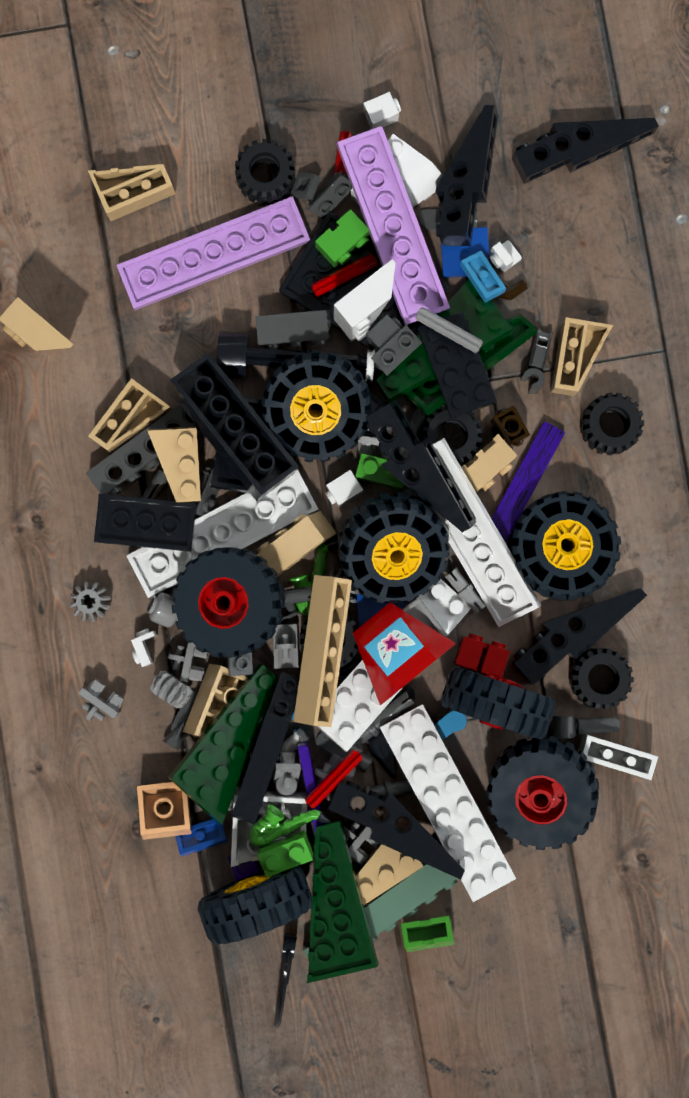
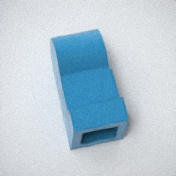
[433,710,467,747]

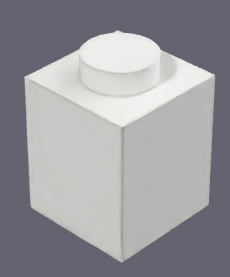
[363,92,401,130]
[325,470,363,507]

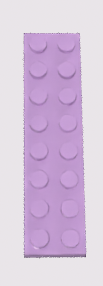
[336,126,450,326]
[116,196,310,310]

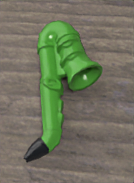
[289,541,338,616]
[248,804,331,847]

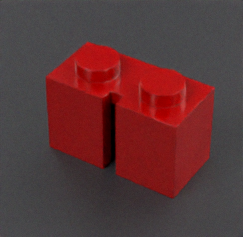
[454,633,510,677]

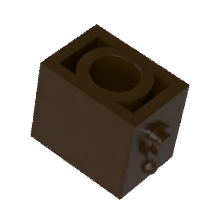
[490,406,530,448]

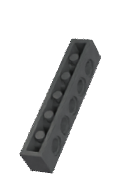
[86,404,200,496]

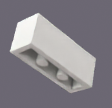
[578,734,658,780]

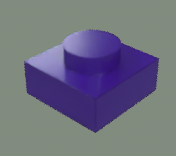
[228,856,260,881]

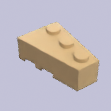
[88,164,176,221]
[551,317,613,396]
[88,378,172,454]
[147,426,201,502]
[461,434,518,493]
[256,511,337,578]
[355,824,424,905]

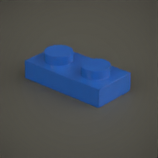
[175,819,228,856]

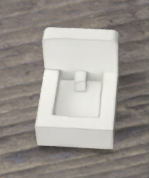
[489,240,522,273]
[131,628,157,667]

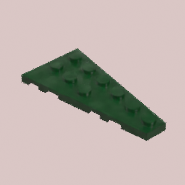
[376,280,512,403]
[382,314,537,416]
[168,664,278,825]
[307,820,379,983]

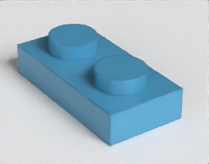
[460,251,506,303]

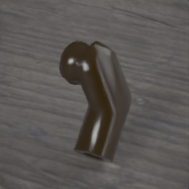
[497,279,528,300]

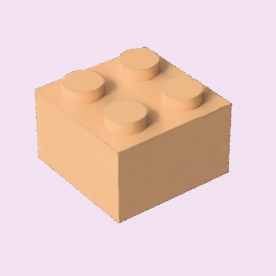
[137,782,192,840]

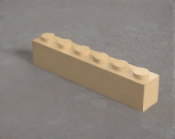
[293,575,352,727]

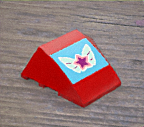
[353,602,456,706]

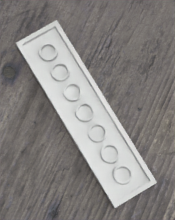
[411,438,541,627]
[127,469,318,598]
[317,579,471,752]
[380,704,516,902]

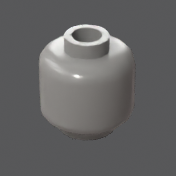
[146,592,178,627]

